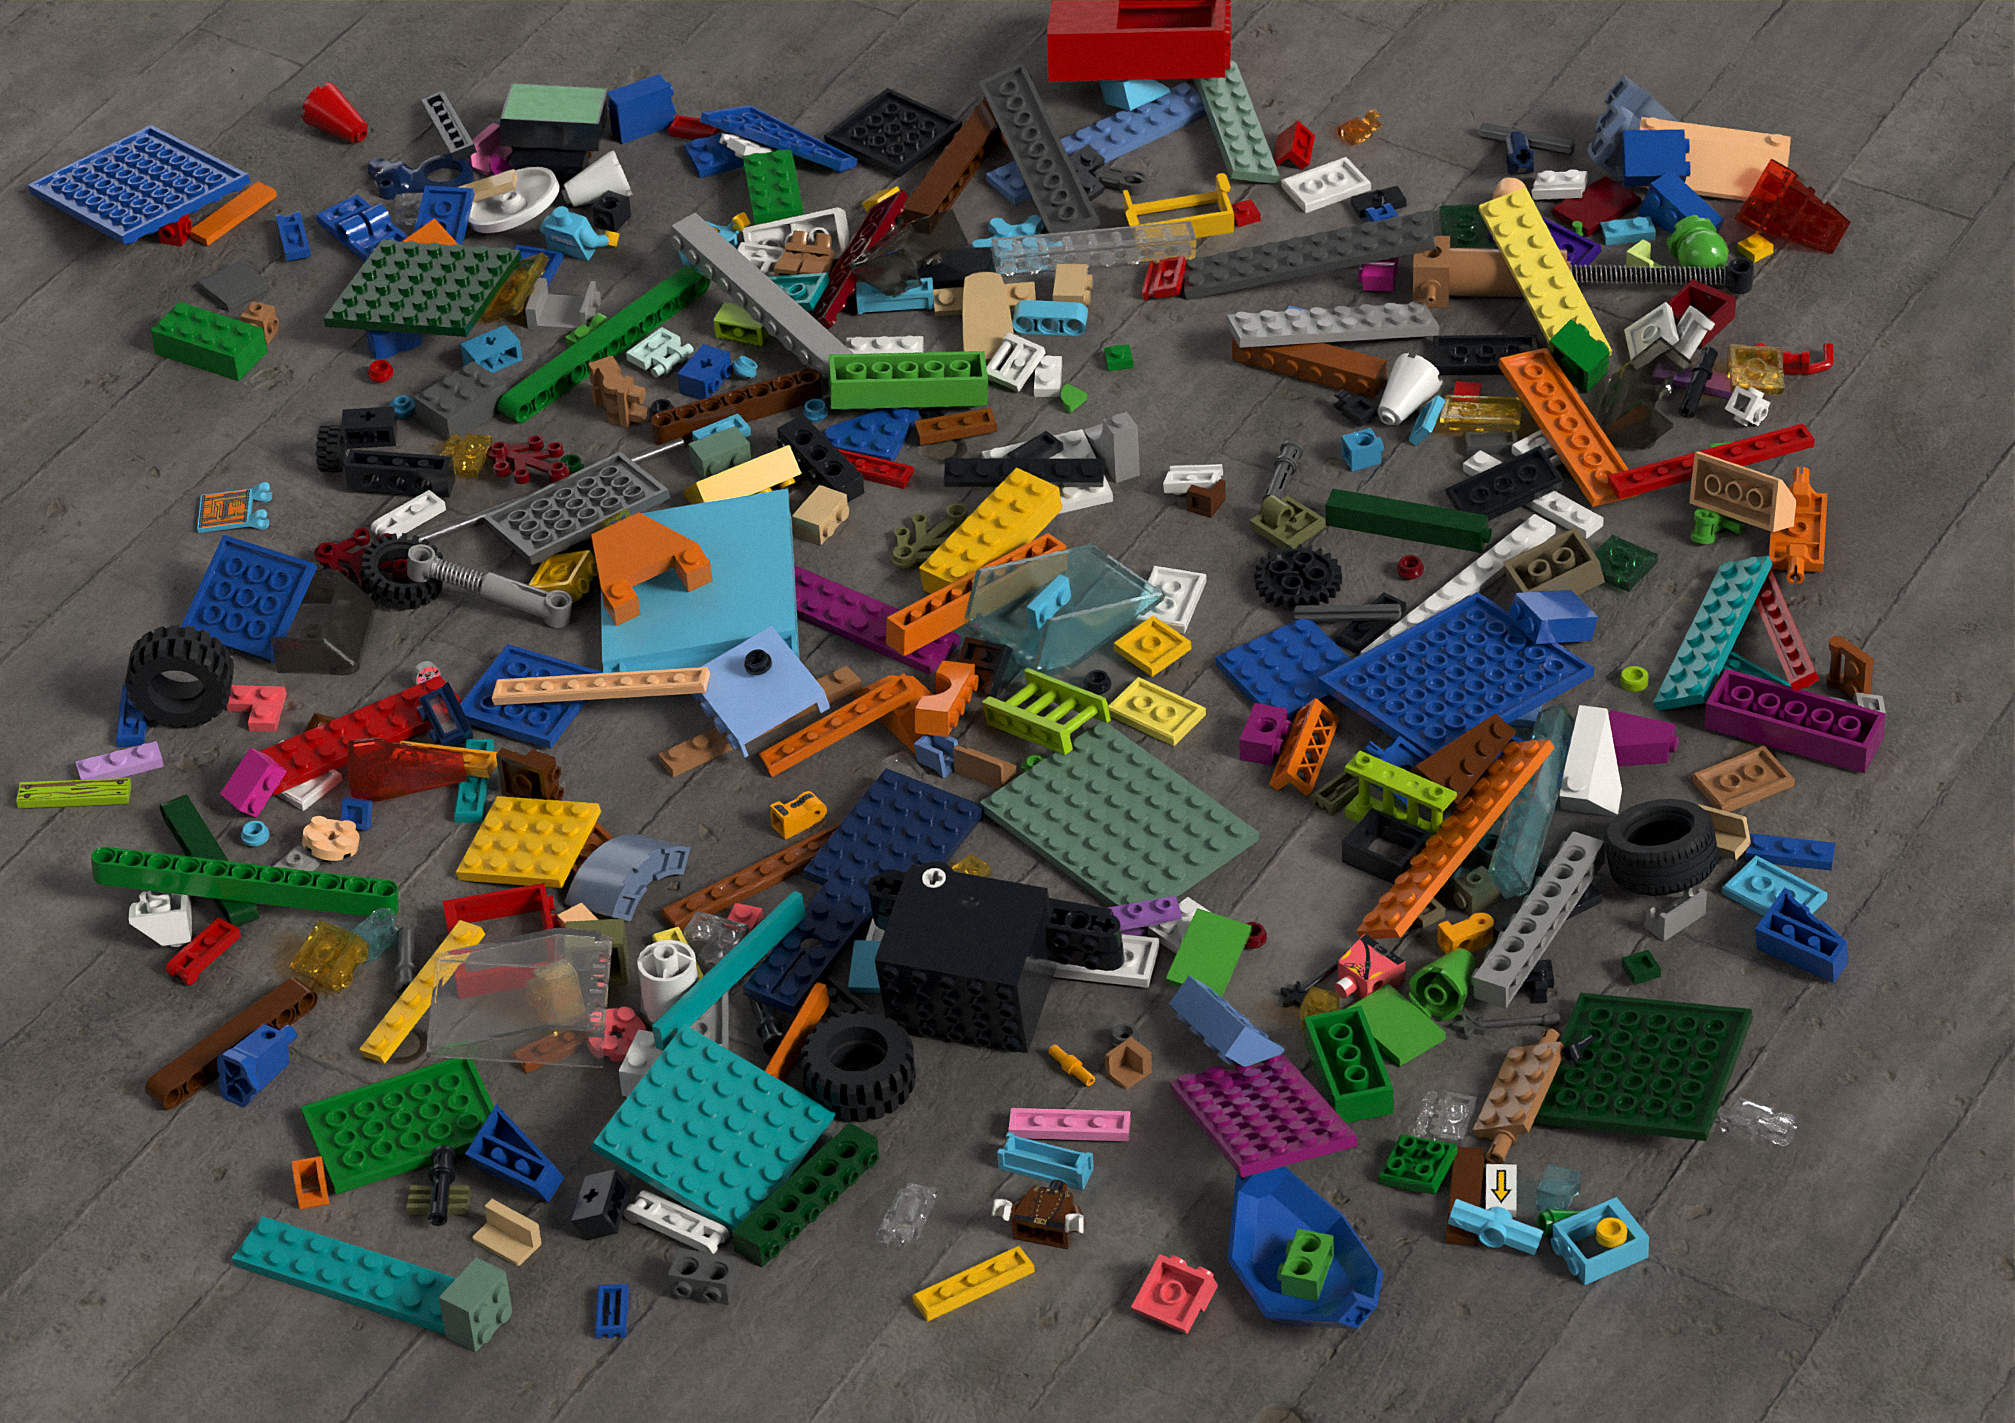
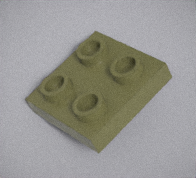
[1250,495,1326,551]

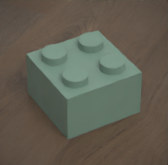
[439,1257,513,1353]

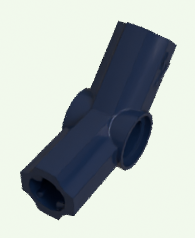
[1506,131,1534,174]

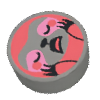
[412,661,440,685]

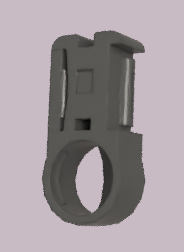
[1095,166,1147,196]

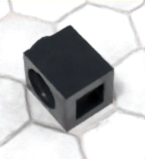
[592,190,631,232]

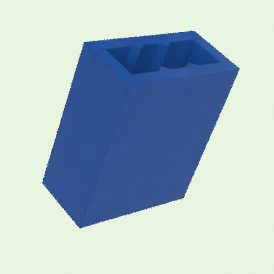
[607,74,676,144]
[1622,129,1691,187]
[1509,590,1598,644]

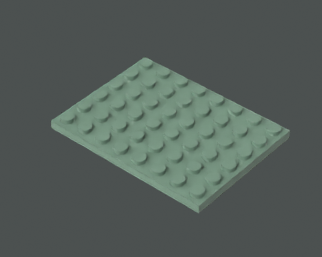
[980,721,1259,907]

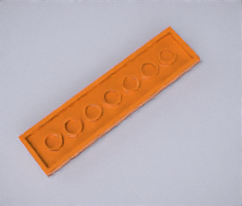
[1498,348,1640,507]

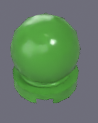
[1667,215,1728,269]

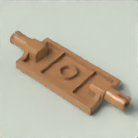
[1472,1029,1564,1164]

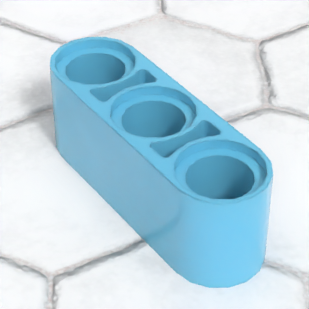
[1012,300,1088,336]

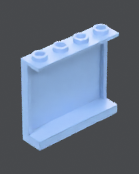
[690,626,830,757]

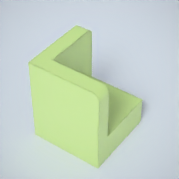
[1626,240,1663,284]

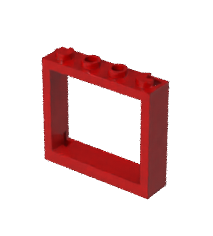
[442,883,567,1001]

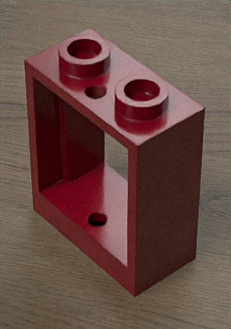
[1667,279,1736,349]

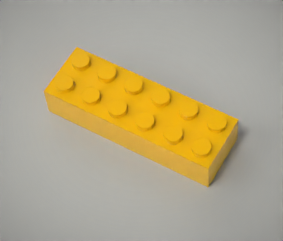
[919,468,1062,594]

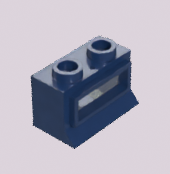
[417,682,474,747]

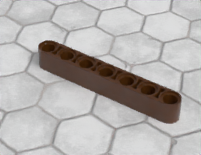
[651,368,822,445]
[145,977,318,1110]

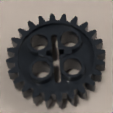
[1254,544,1342,611]

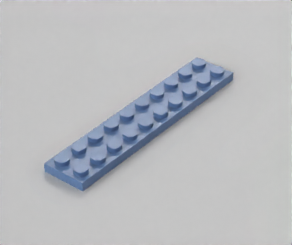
[986,82,1207,205]

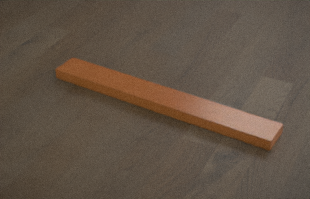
[660,821,843,930]

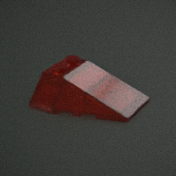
[1734,158,1851,254]

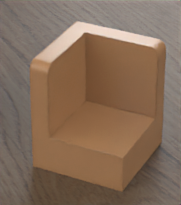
[1105,1037,1152,1090]

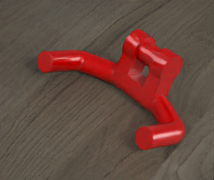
[1755,343,1834,375]

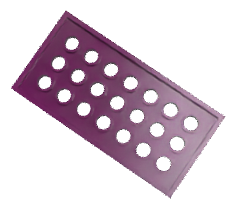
[1169,1053,1358,1178]

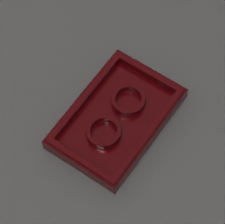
[1552,176,1641,237]

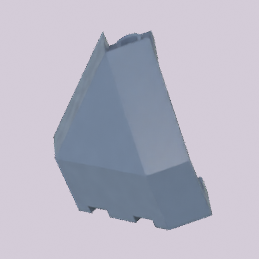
[1587,75,1679,181]

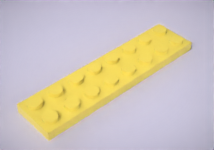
[1479,187,1612,356]

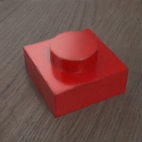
[1231,199,1261,227]

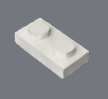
[1034,355,1062,397]

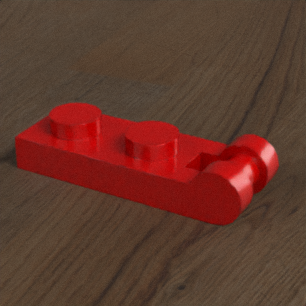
[165,918,241,985]

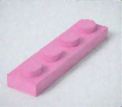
[1009,1108,1131,1141]

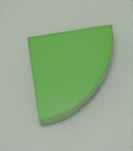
[1061,383,1087,413]

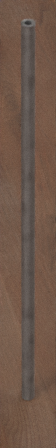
[345,437,684,572]

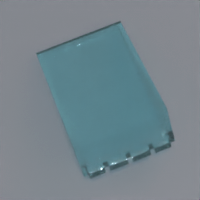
[965,544,1166,676]

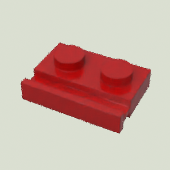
[1142,256,1187,301]

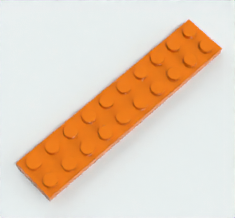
[1356,739,1555,939]

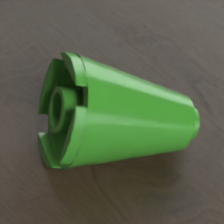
[1409,948,1476,1021]

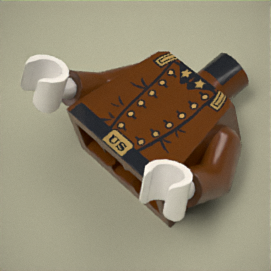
[991,1180,1086,1250]

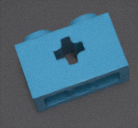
[460,325,523,373]

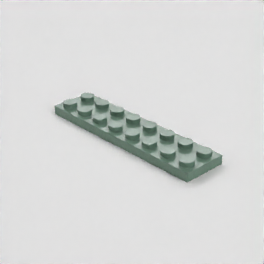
[1194,61,1280,184]

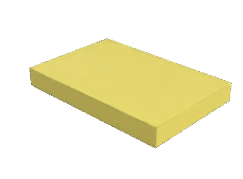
[1108,677,1206,746]

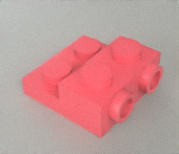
[1131,1254,1218,1334]

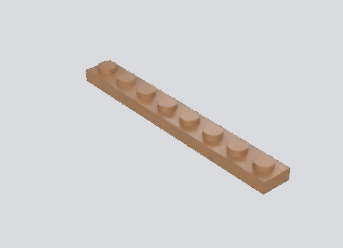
[658,666,862,777]

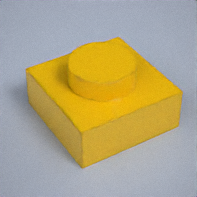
[1737,233,1774,263]

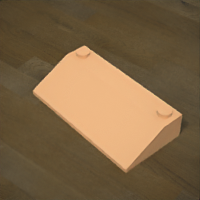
[1636,117,1791,206]

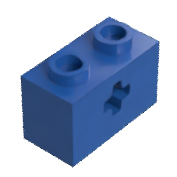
[677,344,733,400]

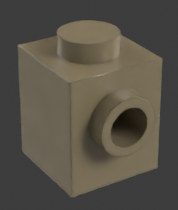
[1453,866,1500,915]

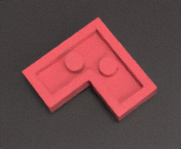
[227,685,287,732]

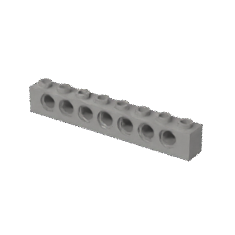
[1471,831,1605,1009]

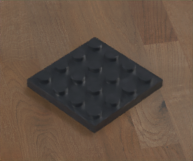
[824,88,962,178]

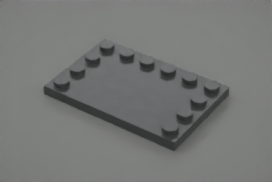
[483,451,670,565]

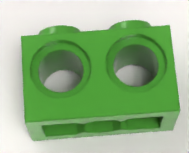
[1277,1229,1334,1302]

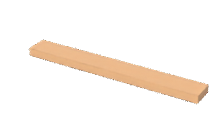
[492,667,710,705]

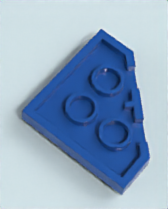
[823,407,919,462]

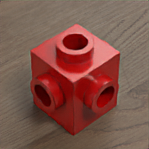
[157,213,192,247]

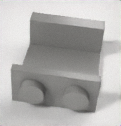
[525,278,601,332]

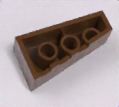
[1409,713,1516,816]

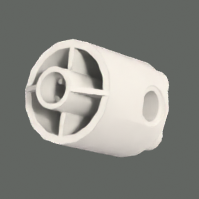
[637,940,698,1023]

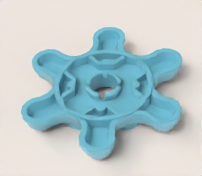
[971,215,1064,275]

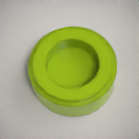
[1620,666,1648,692]

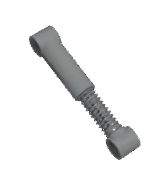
[407,544,572,628]

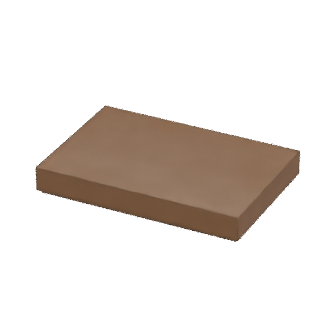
[1691,745,1795,812]

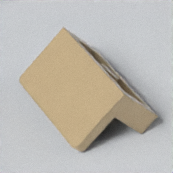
[1698,804,1751,860]
[473,1199,542,1266]

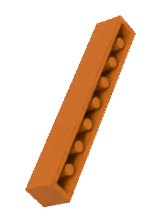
[886,533,1066,656]

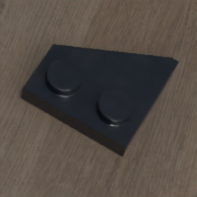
[957,637,1013,698]

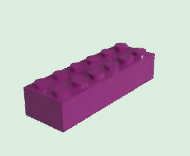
[1705,669,1886,773]

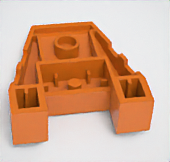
[591,512,713,626]

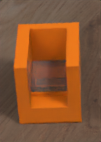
[292,1156,329,1210]

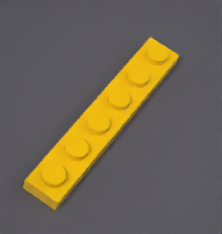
[359,920,485,1064]

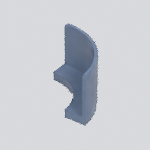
[565,834,691,921]

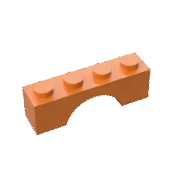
[915,661,979,737]

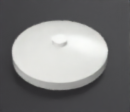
[468,167,559,233]

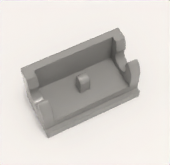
[1643,887,1707,942]

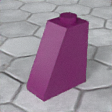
[1609,710,1679,766]

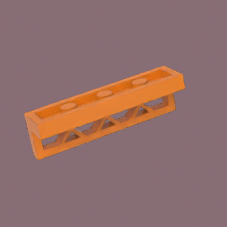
[1269,698,1340,796]

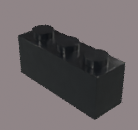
[510,147,590,185]

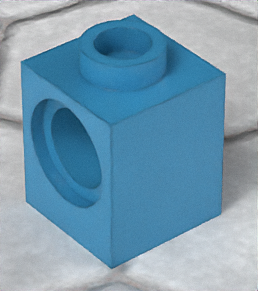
[1341,428,1384,472]

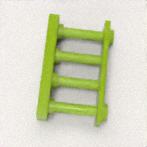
[982,668,1111,755]
[1344,751,1457,837]

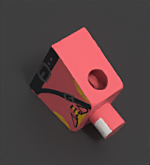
[1334,934,1405,999]

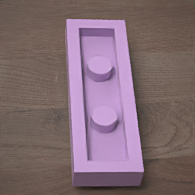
[76,741,164,780]

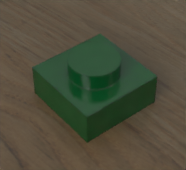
[1622,950,1661,985]

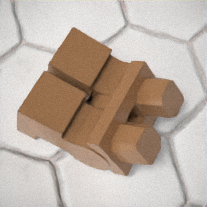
[774,230,835,276]
[588,356,648,428]

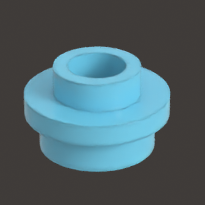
[732,356,758,379]
[241,821,270,846]

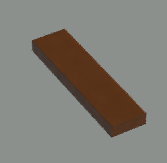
[1446,1146,1485,1246]

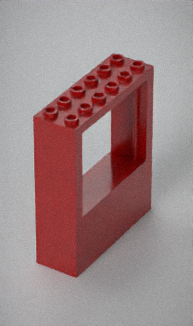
[1047,0,1232,82]

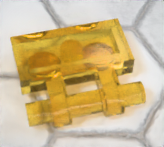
[438,433,493,477]

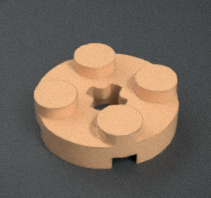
[302,816,360,861]

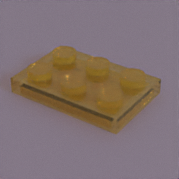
[480,252,549,324]
[1440,395,1524,432]

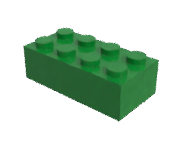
[743,149,804,226]
[150,301,267,381]
[1304,1006,1394,1123]

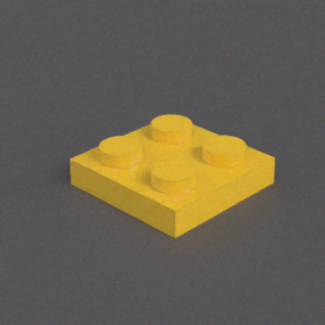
[1114,616,1192,677]

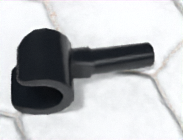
[1562,1035,1594,1064]

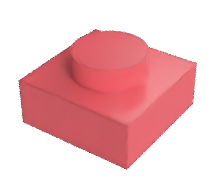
[725,903,763,935]

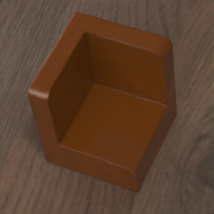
[1187,479,1226,518]

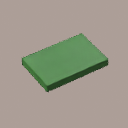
[1166,908,1252,997]
[1346,983,1446,1066]

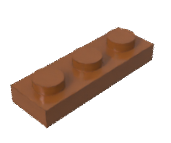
[915,408,997,445]

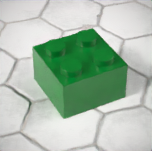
[1549,319,1610,393]

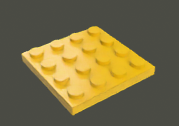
[456,796,601,888]

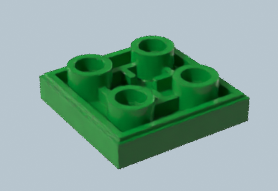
[1378,1134,1458,1195]

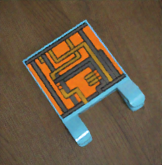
[197,482,272,533]

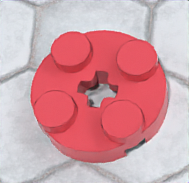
[587,1006,646,1062]

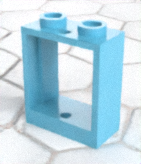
[1551,1197,1649,1285]

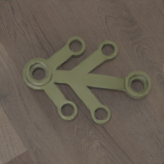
[891,503,968,569]

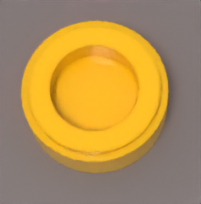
[1596,1218,1627,1248]

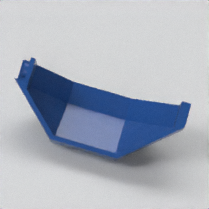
[1227,1166,1383,1329]

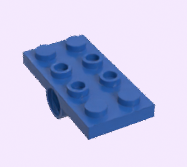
[316,194,408,262]

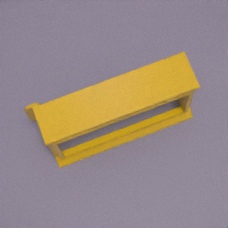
[1123,173,1234,248]

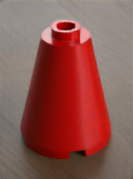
[301,82,368,143]

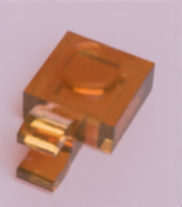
[1338,109,1382,146]

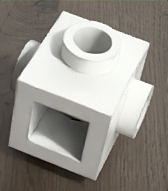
[1725,386,1770,426]

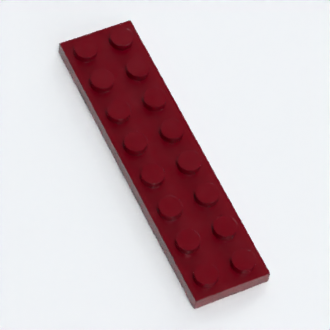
[808,189,909,329]

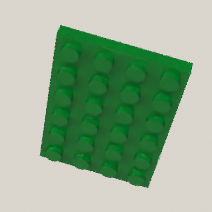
[301,1053,494,1195]

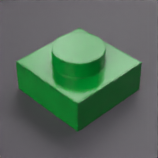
[1104,344,1133,371]

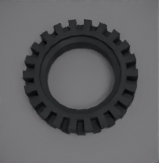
[360,533,445,610]

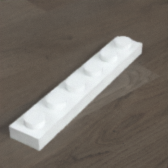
[1463,450,1604,539]

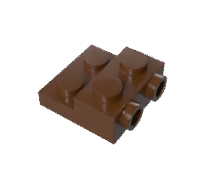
[496,748,564,801]

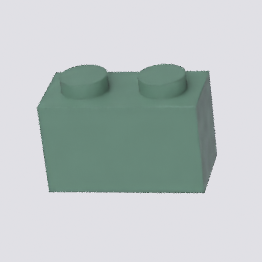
[689,426,751,479]

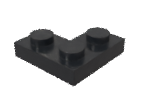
[1069,144,1105,201]

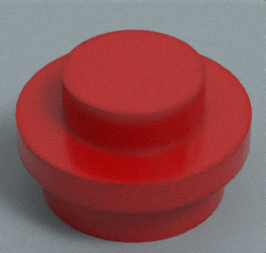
[368,360,394,383]

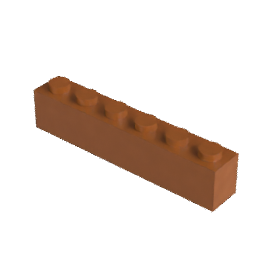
[1232,338,1387,398]

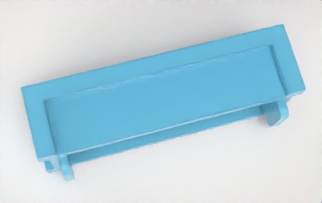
[856,278,934,314]
[997,1132,1094,1191]

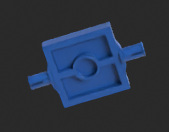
[1364,735,1428,810]

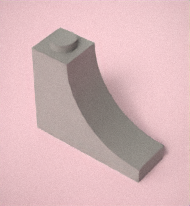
[1083,412,1140,483]

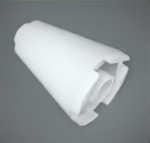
[561,150,633,207]
[1378,353,1443,425]

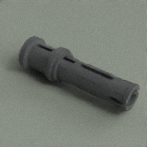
[1263,440,1304,501]
[393,926,419,999]

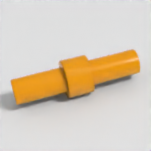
[1048,1045,1095,1086]

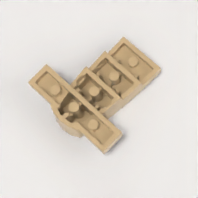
[933,272,1036,365]

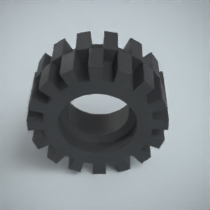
[316,425,347,472]

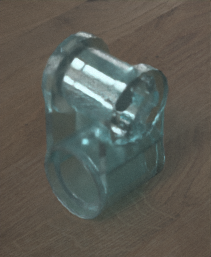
[345,908,398,962]

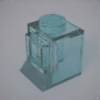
[1536,1164,1581,1212]

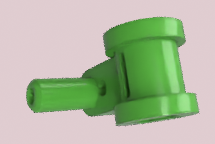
[1690,507,1744,544]

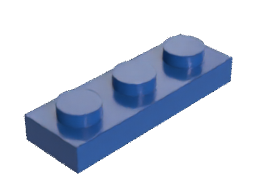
[1745,833,1835,871]

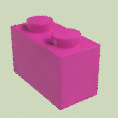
[220,748,287,818]

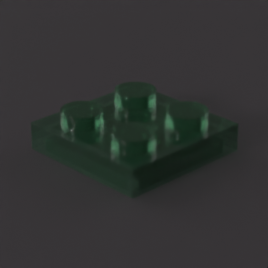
[1594,535,1658,592]

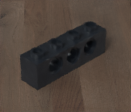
[776,414,864,503]
[344,449,456,497]

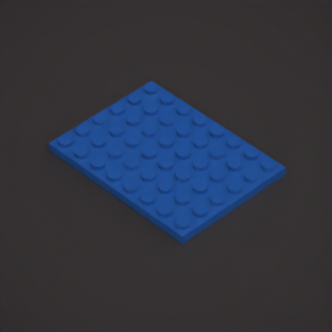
[28,125,251,245]
[1318,592,1594,757]

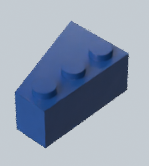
[1638,170,1724,234]
[1755,887,1849,983]
[465,1104,564,1203]

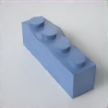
[1169,975,1285,1067]

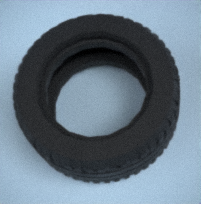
[1604,799,1719,896]

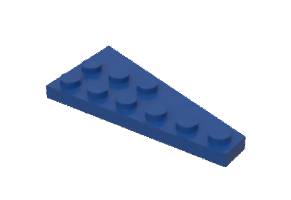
[700,105,857,172]

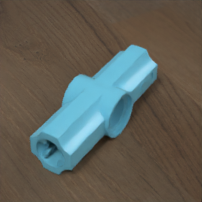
[1447,1199,1543,1255]

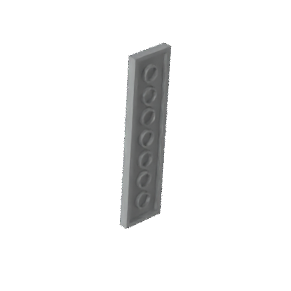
[1226,301,1439,347]

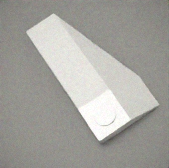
[743,207,850,260]
[1560,705,1622,817]
[129,891,192,947]

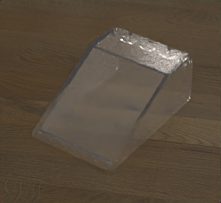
[426,928,613,1068]

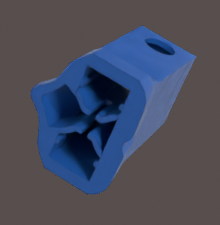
[217,1024,297,1108]

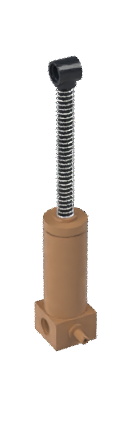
[1413,236,1754,308]

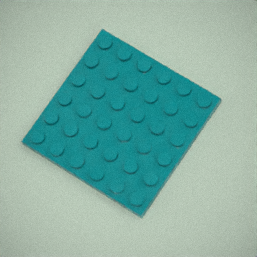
[591,1024,836,1233]

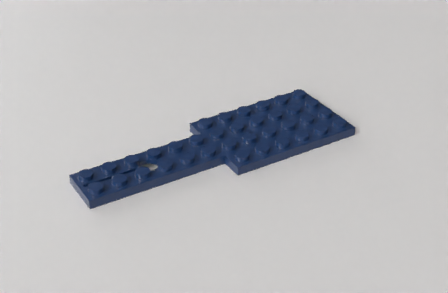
[743,768,985,1015]

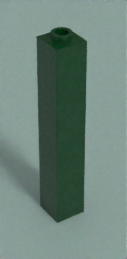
[1325,488,1492,553]

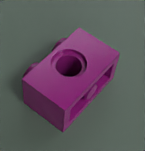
[1239,703,1291,766]

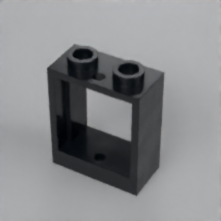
[1342,808,1431,884]

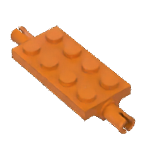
[1769,467,1827,584]

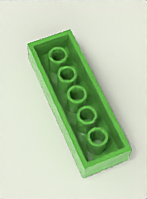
[829,351,988,410]

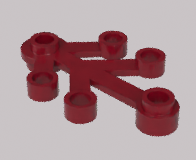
[487,435,570,484]
[314,528,411,592]

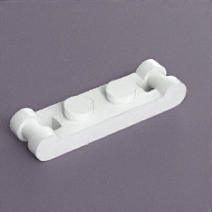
[623,1190,730,1254]

